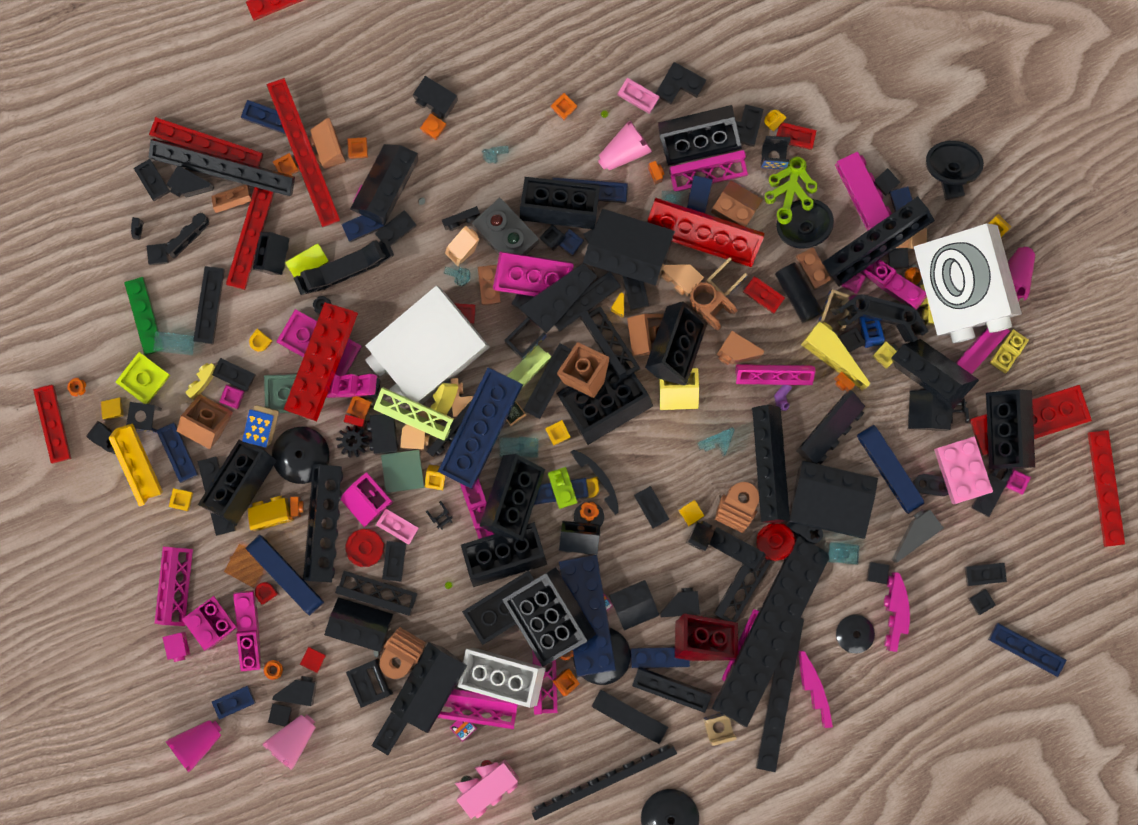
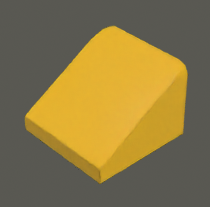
[988,214,1011,237]
[611,292,624,318]
[101,397,124,420]
[424,464,446,490]
[678,499,704,527]

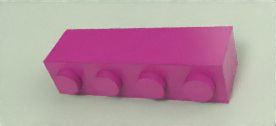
[835,152,892,231]

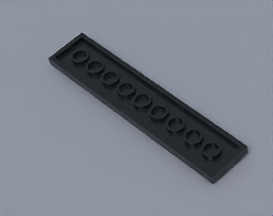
[711,536,831,727]

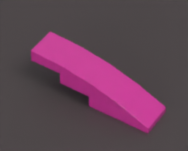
[326,374,377,398]
[460,478,494,539]
[798,650,833,728]

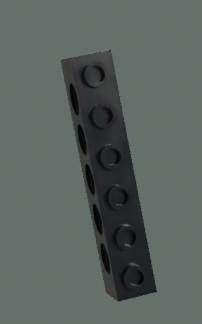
[822,196,935,287]
[303,464,343,583]

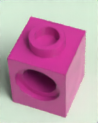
[162,632,190,662]

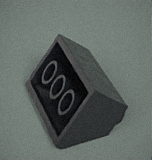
[658,105,742,166]
[350,144,418,226]
[519,176,600,230]
[645,301,708,385]
[891,339,979,409]
[986,389,1035,469]
[796,390,865,465]
[198,439,277,526]
[480,454,545,541]
[461,522,548,587]
[390,642,467,733]

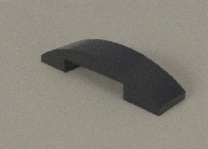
[570,450,619,515]
[591,689,668,744]

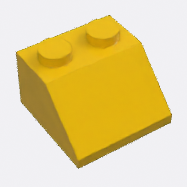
[247,495,294,531]

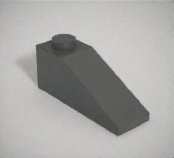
[892,509,944,562]

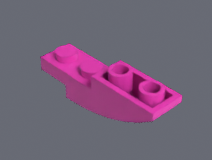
[861,260,927,310]
[884,573,910,652]
[233,590,261,671]

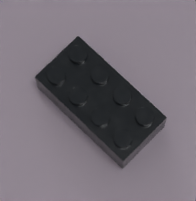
[462,570,535,645]

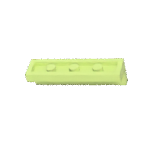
[507,345,552,389]
[373,387,454,440]

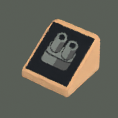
[506,401,526,427]

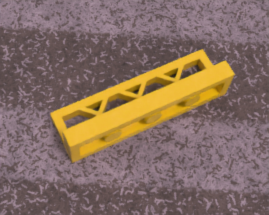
[109,424,163,506]

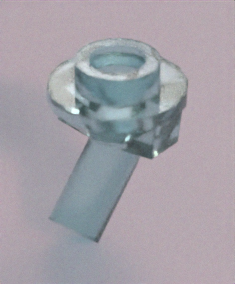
[482,146,509,164]
[443,267,470,286]

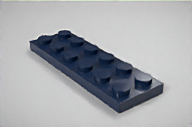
[438,367,523,489]
[559,555,616,677]

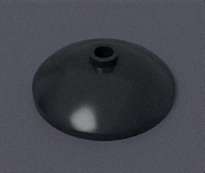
[926,141,984,185]
[776,199,834,249]
[272,427,330,484]
[573,628,631,685]
[641,789,699,825]

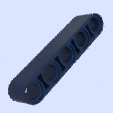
[857,425,925,514]
[245,534,324,616]

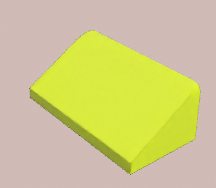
[285,243,329,277]

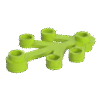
[764,157,818,224]

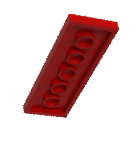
[647,198,765,267]
[283,302,358,422]
[969,385,1092,456]

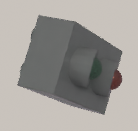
[472,197,539,255]

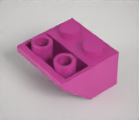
[341,472,393,527]
[182,596,237,651]

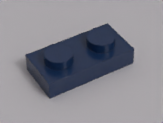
[341,215,384,242]
[212,685,256,720]

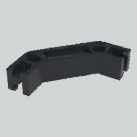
[294,238,394,295]
[830,294,929,342]

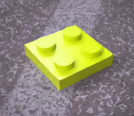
[116,352,171,404]

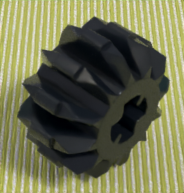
[336,425,369,458]

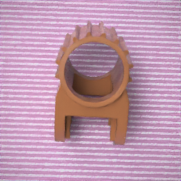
[690,282,737,331]
[715,482,759,533]
[380,627,426,679]

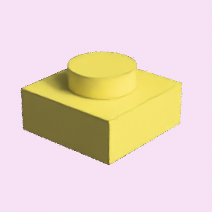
[872,342,897,369]

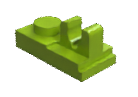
[548,467,578,509]

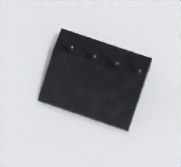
[583,209,675,286]
[556,355,653,445]
[789,461,878,539]
[502,567,596,667]

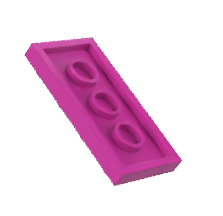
[493,251,574,296]
[276,309,362,376]

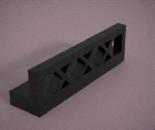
[580,306,640,381]
[713,558,772,622]
[335,571,418,616]

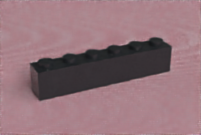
[752,404,790,524]

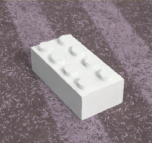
[457,648,545,708]

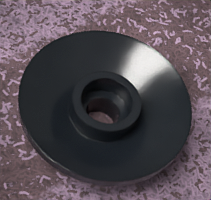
[836,615,875,654]

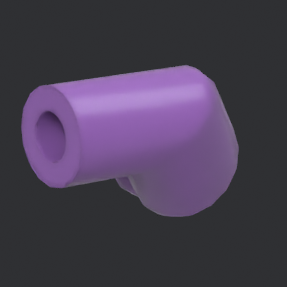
[774,385,792,411]

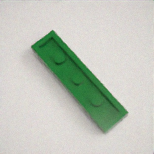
[124,277,164,355]

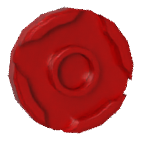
[756,523,795,561]
[346,529,384,567]

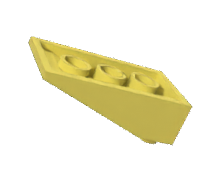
[801,321,870,390]

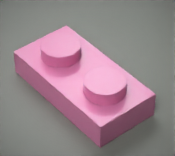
[617,78,660,114]
[376,509,419,545]

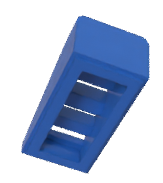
[859,317,885,348]

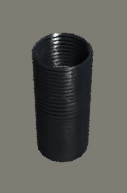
[775,262,823,323]

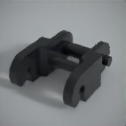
[951,398,969,424]
[425,501,453,530]

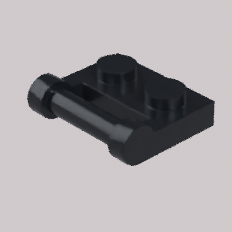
[346,658,393,708]

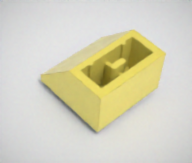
[659,368,699,410]

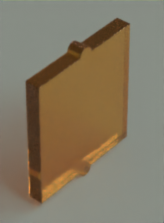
[224,544,264,588]

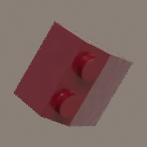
[675,614,738,661]

